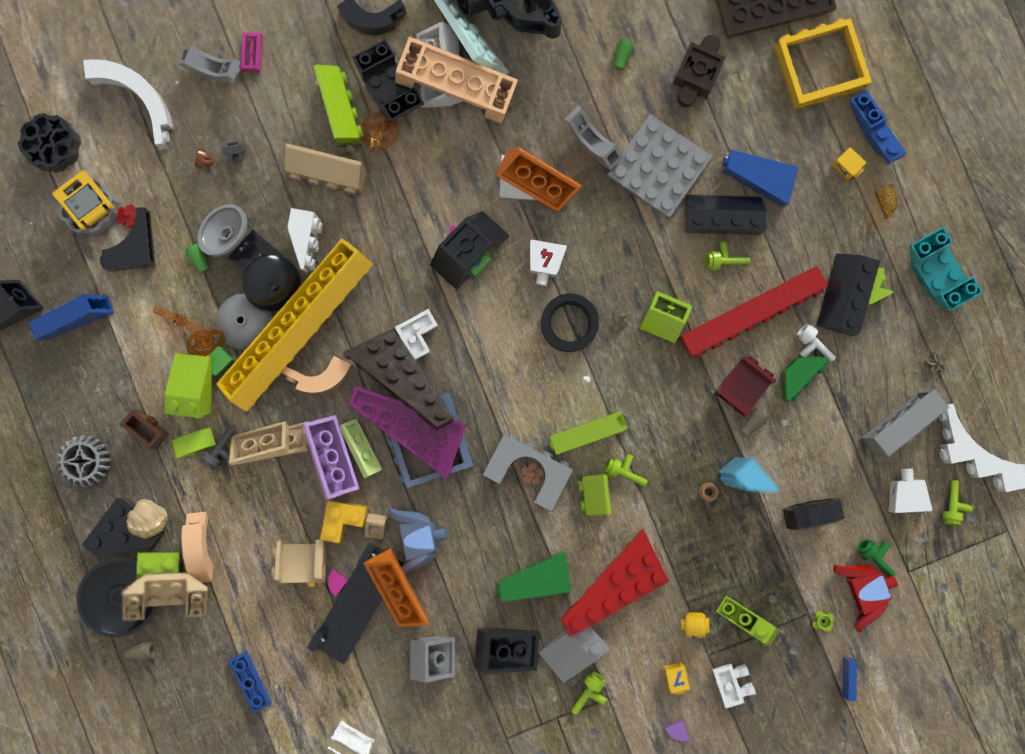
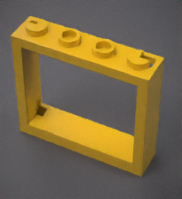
[774,18,872,110]

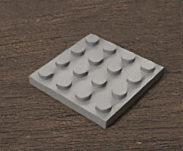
[607,114,712,219]

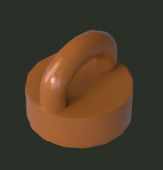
[195,148,214,168]

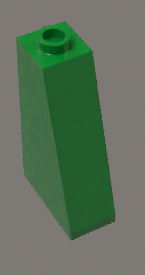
[496,551,571,602]

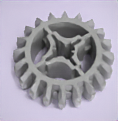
[55,435,111,487]

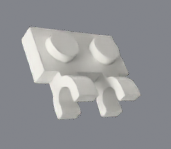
[712,663,756,708]

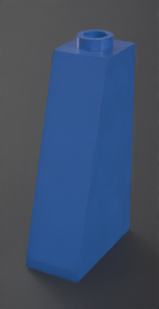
[722,150,798,207]
[29,295,114,340]

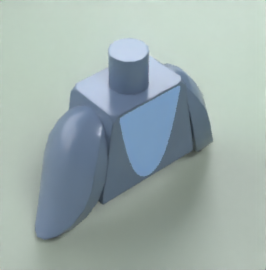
[388,508,448,575]

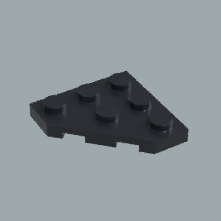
[82,498,165,556]

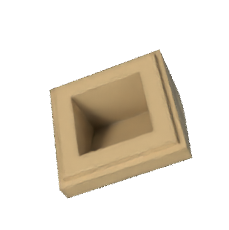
[364,513,387,540]

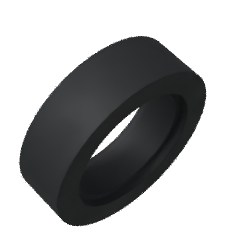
[541,293,599,352]

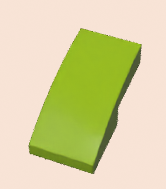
[172,427,216,459]

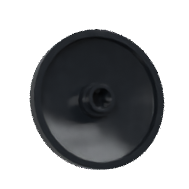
[76,557,158,637]

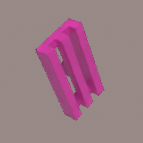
[241,33,263,72]

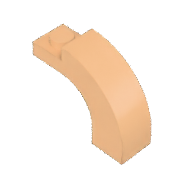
[282,356,353,393]
[182,512,214,583]

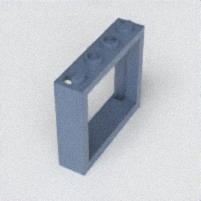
[387,393,474,488]

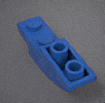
[849,90,906,165]

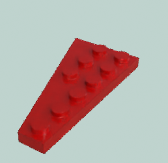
[560,529,669,637]

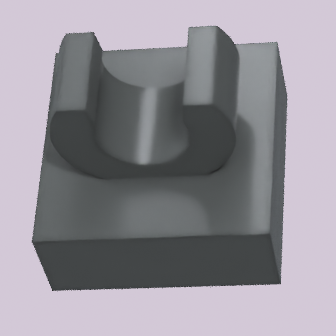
[222,140,245,163]

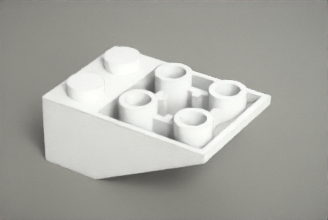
[288,208,323,275]

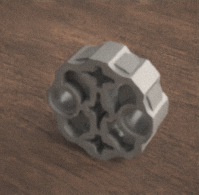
[58,179,120,236]

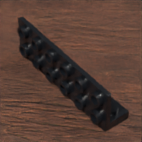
[307,543,403,664]

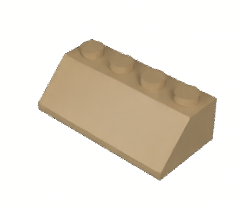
[284,143,367,194]

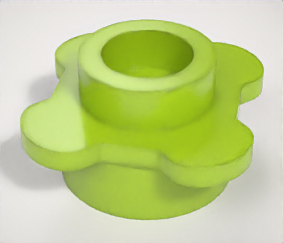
[812,610,834,632]

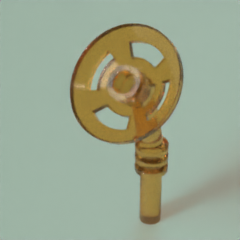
[361,111,399,153]
[153,306,225,356]

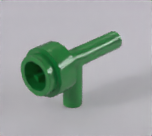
[857,539,896,577]

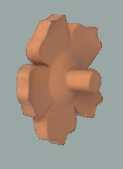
[521,462,544,486]

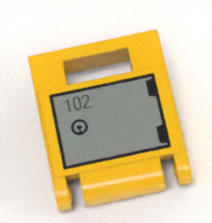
[52,170,115,231]

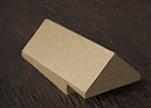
[229,421,310,466]

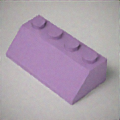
[302,415,359,500]

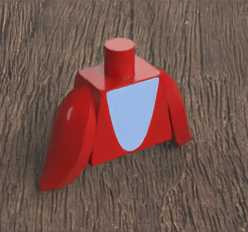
[833,565,898,633]

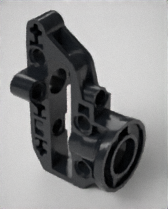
[456,0,562,39]

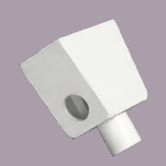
[888,468,932,513]

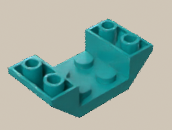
[909,226,983,312]

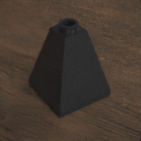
[0,280,44,331]

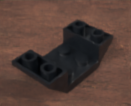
[352,39,424,122]
[430,211,509,290]

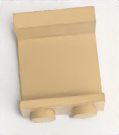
[272,540,327,584]

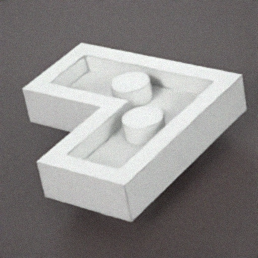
[395,309,438,360]

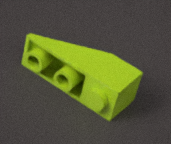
[716,596,780,646]

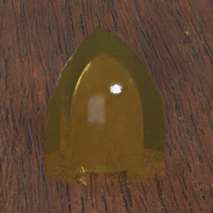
[875,184,898,219]

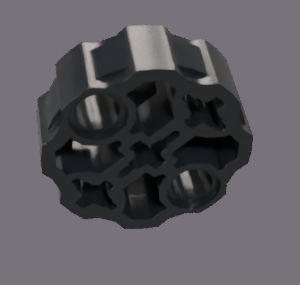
[18,113,81,173]
[782,498,845,530]

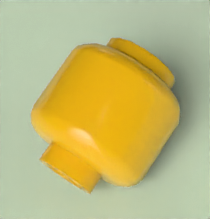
[681,612,710,638]

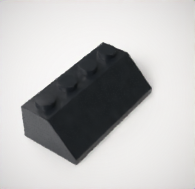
[685,195,766,235]
[816,253,880,337]

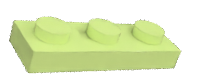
[339,418,382,478]

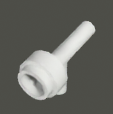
[797,324,836,362]

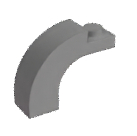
[177,46,240,84]
[564,106,623,170]

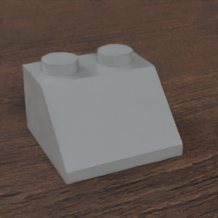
[410,637,455,683]

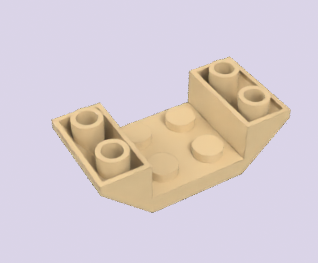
[123,573,208,620]

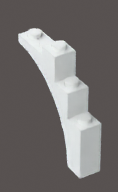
[939,404,1025,492]

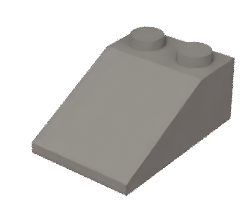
[539,626,609,683]

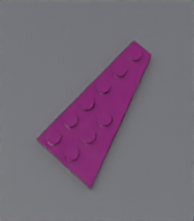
[349,386,466,479]

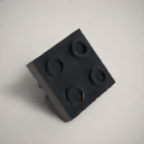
[228,230,283,272]

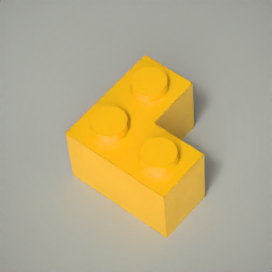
[320,500,369,543]

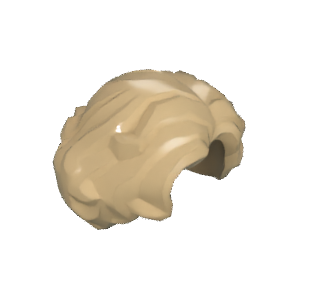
[126,499,168,539]

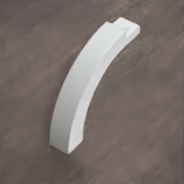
[83,59,174,150]

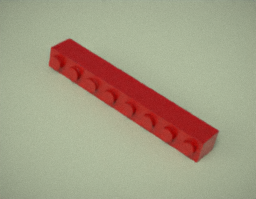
[679,266,828,358]

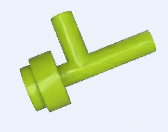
[705,242,750,270]
[603,454,647,487]
[942,480,973,526]
[571,672,606,715]

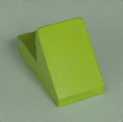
[868,267,894,305]

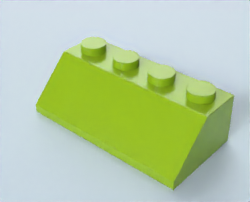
[314,65,364,148]

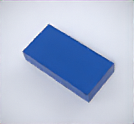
[842,657,857,701]

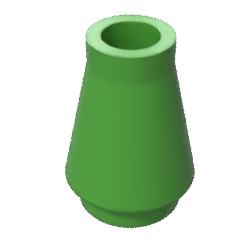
[613,39,634,69]
[185,243,210,273]

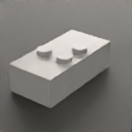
[861,389,950,457]

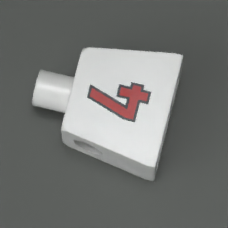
[530,240,567,287]

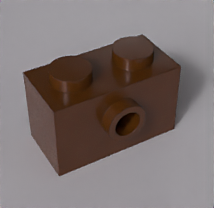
[120,410,169,449]

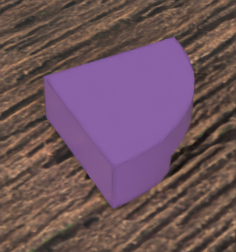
[664,720,690,741]

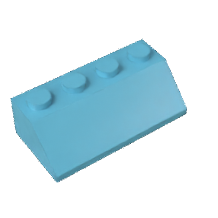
[718,457,780,492]

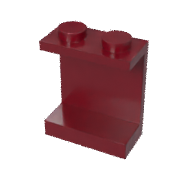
[714,356,777,417]

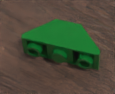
[781,357,829,402]

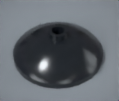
[242,255,301,312]

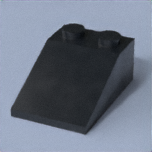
[475,628,540,674]

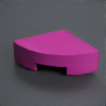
[328,568,348,596]

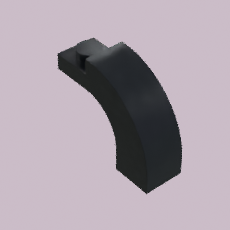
[337,0,406,36]

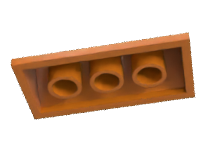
[496,147,581,212]
[364,548,429,627]

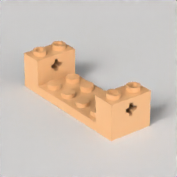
[396,37,518,124]

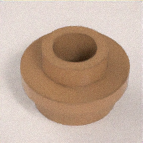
[699,482,719,502]

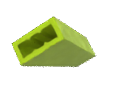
[549,411,628,455]

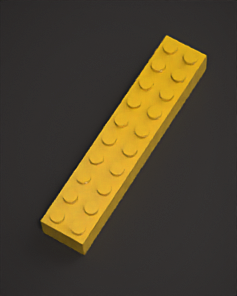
[216,238,373,412]

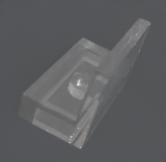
[326,721,374,754]

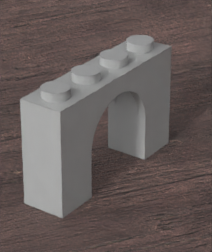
[483,432,573,512]

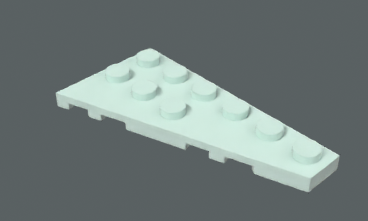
[434,0,509,75]

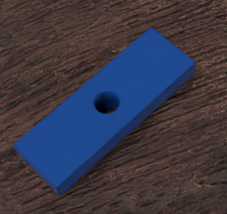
[228,651,272,714]

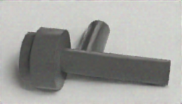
[200,427,235,470]

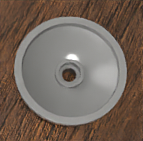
[197,204,247,257]
[216,293,273,350]

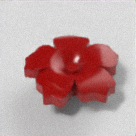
[116,204,136,228]

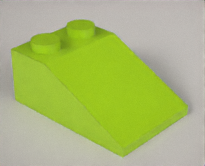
[164,353,212,418]

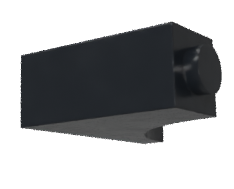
[100,207,156,272]

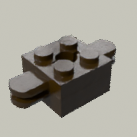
[672,35,726,108]

